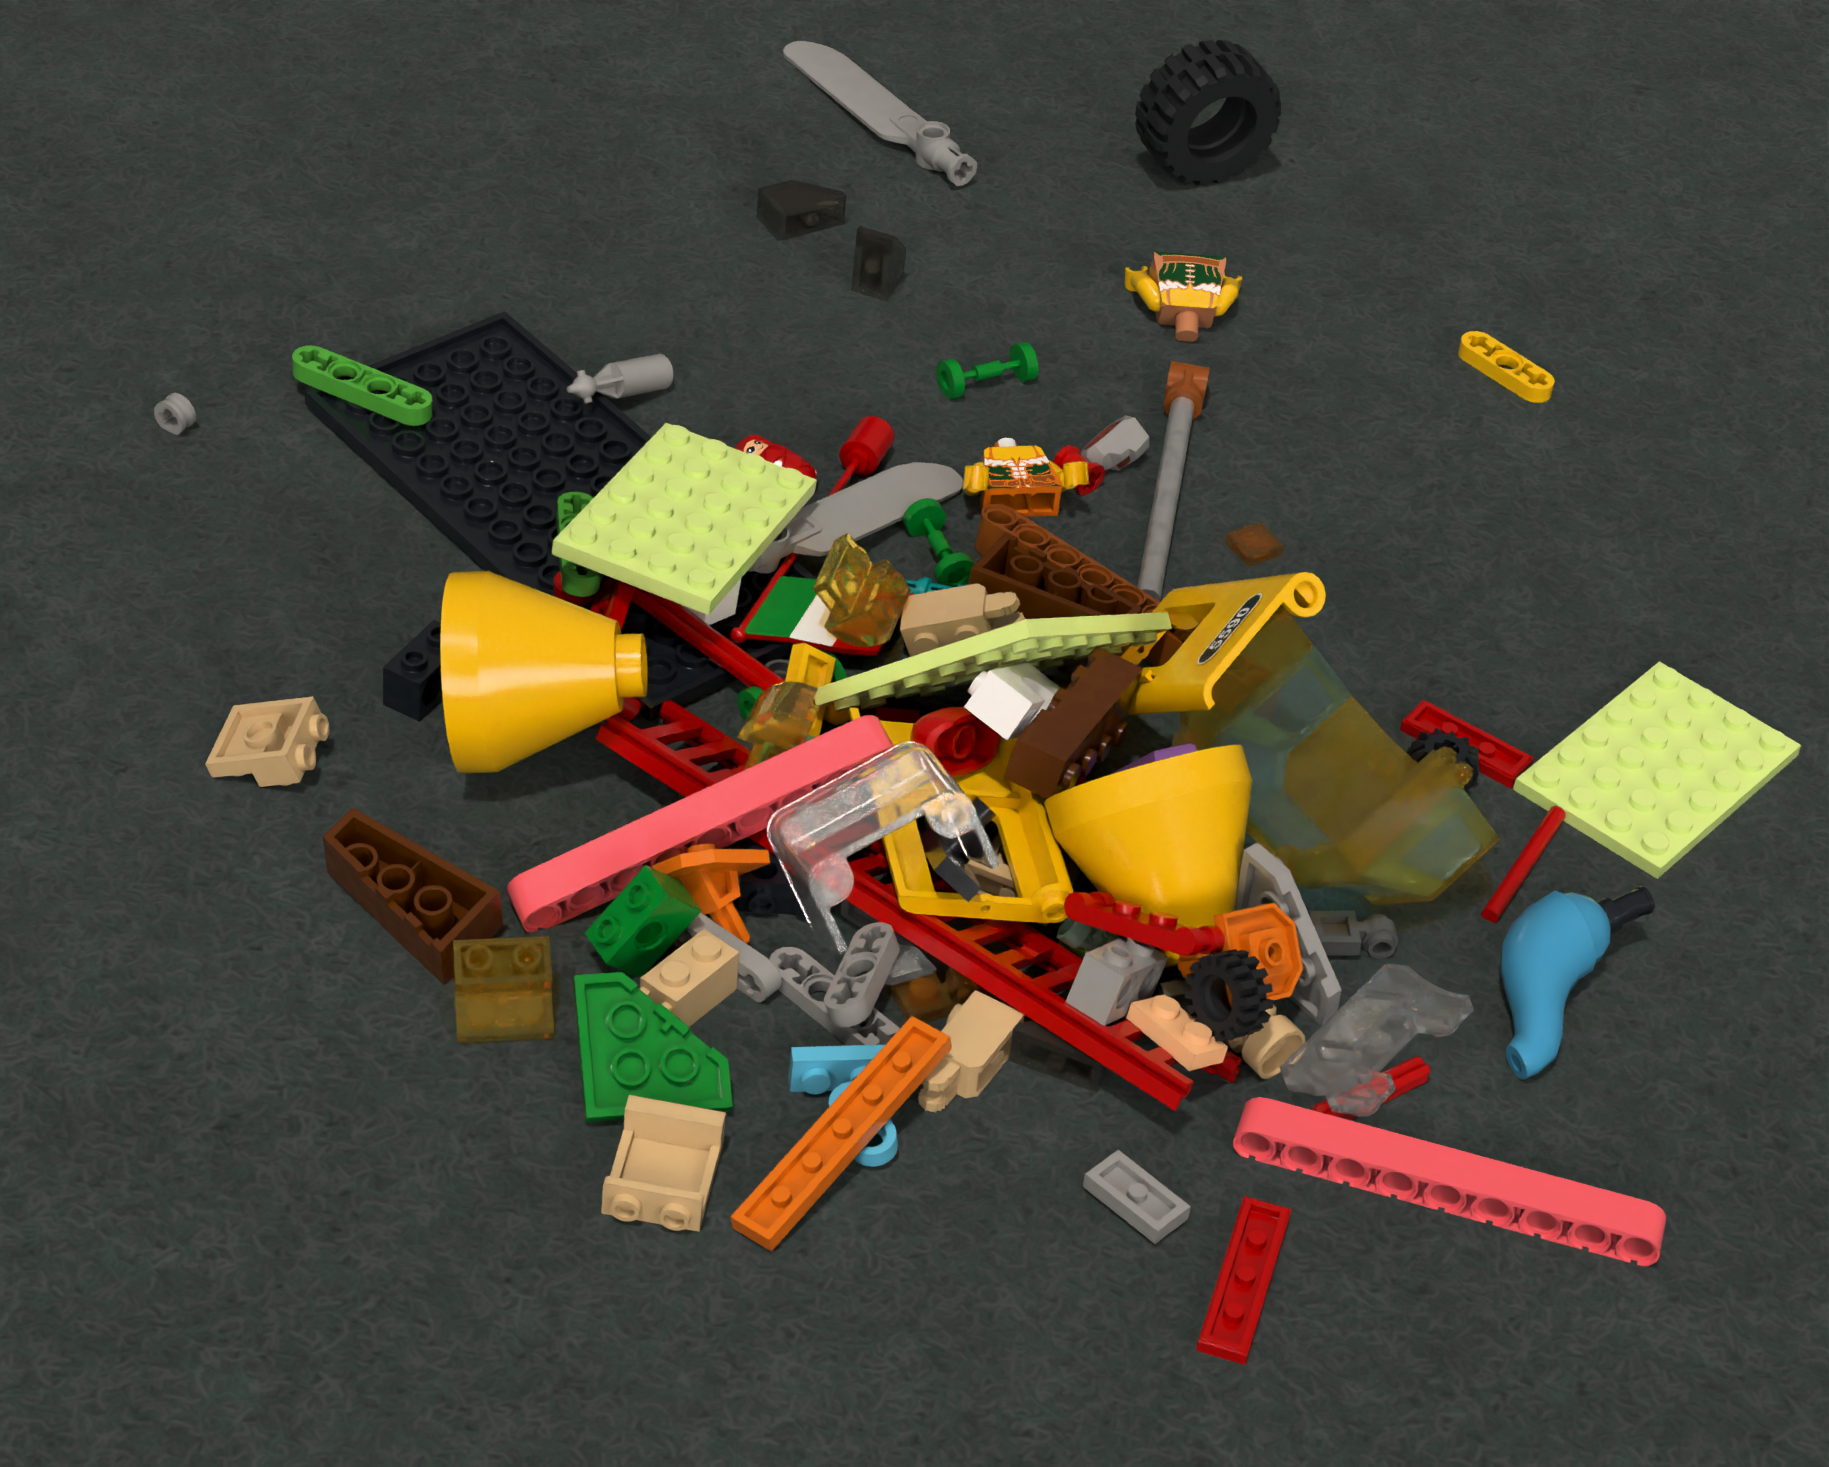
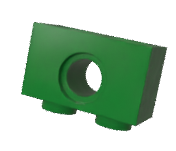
[585,865,702,977]

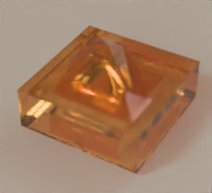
[1225,522,1284,567]

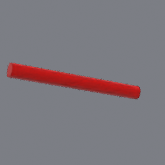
[1481,806,1566,923]

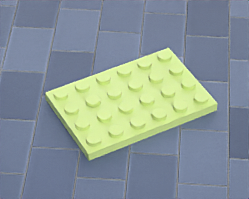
[551,423,817,615]
[1513,661,1801,879]

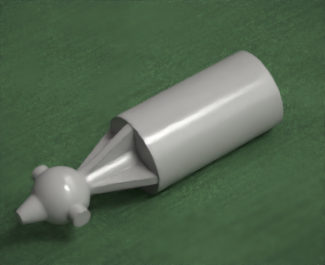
[567,354,673,403]

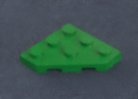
[573,972,733,1122]

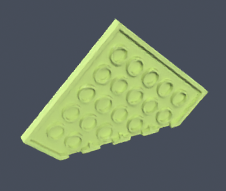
[812,612,1172,712]

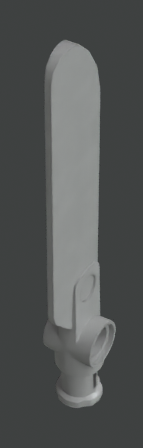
[783,41,977,186]
[748,462,963,573]

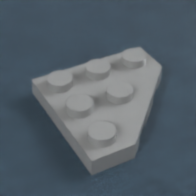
[1235,842,1342,1027]

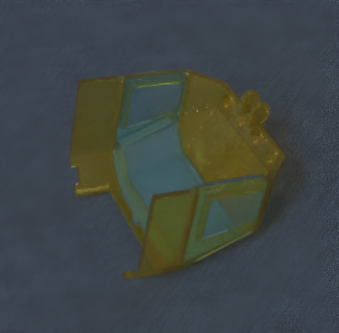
[1172,605,1501,905]

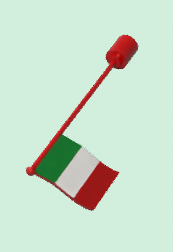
[730,416,914,656]

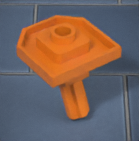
[652,843,770,944]
[1178,903,1303,1007]

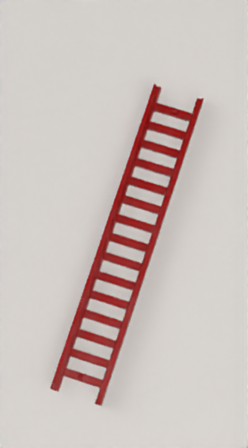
[596,700,1242,1111]

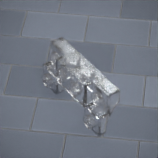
[1280,964,1474,1117]

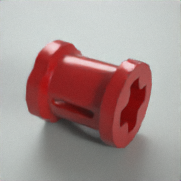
[1053,445,1105,496]

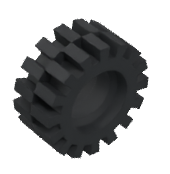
[1185,949,1273,1041]

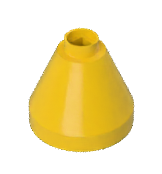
[440,571,648,774]
[1044,745,1253,968]

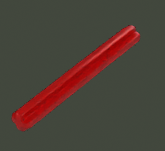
[631,587,785,703]

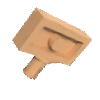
[1126,994,1228,1071]

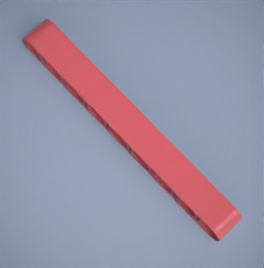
[506,715,899,933]
[1233,1097,1666,1267]

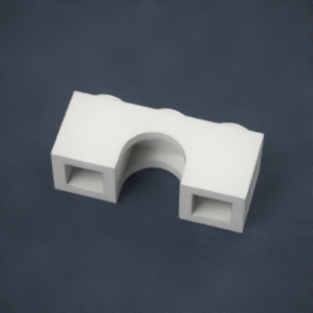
[964,662,1060,740]

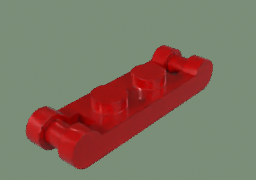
[1064,891,1225,956]

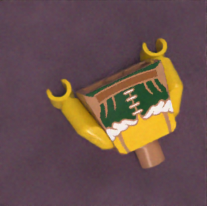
[1125,252,1242,342]

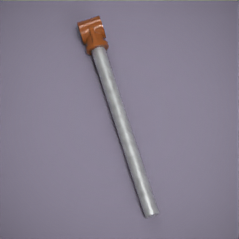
[1137,361,1210,601]

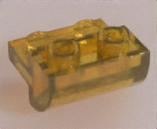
[812,533,911,647]
[737,681,820,771]
[452,936,554,1043]

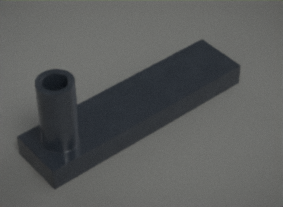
[920,796,996,902]

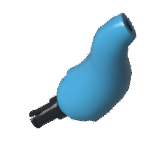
[1500,886,1655,1080]

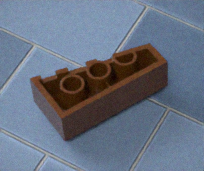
[968,532,1142,648]
[1003,646,1143,799]
[322,807,503,985]

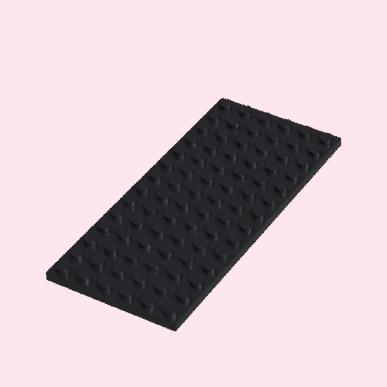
[305,311,817,721]

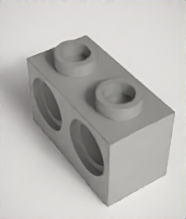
[1065,937,1168,1026]

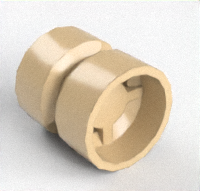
[1224,1004,1305,1079]

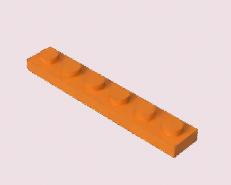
[730,1016,952,1252]

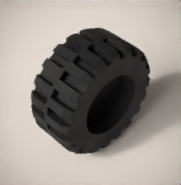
[1135,40,1282,185]

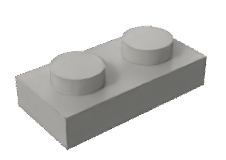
[1083,1150,1191,1244]

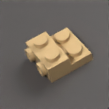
[205,696,329,787]

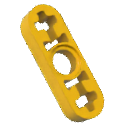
[1458,331,1555,403]

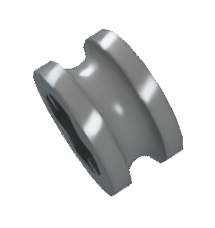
[154,393,196,435]

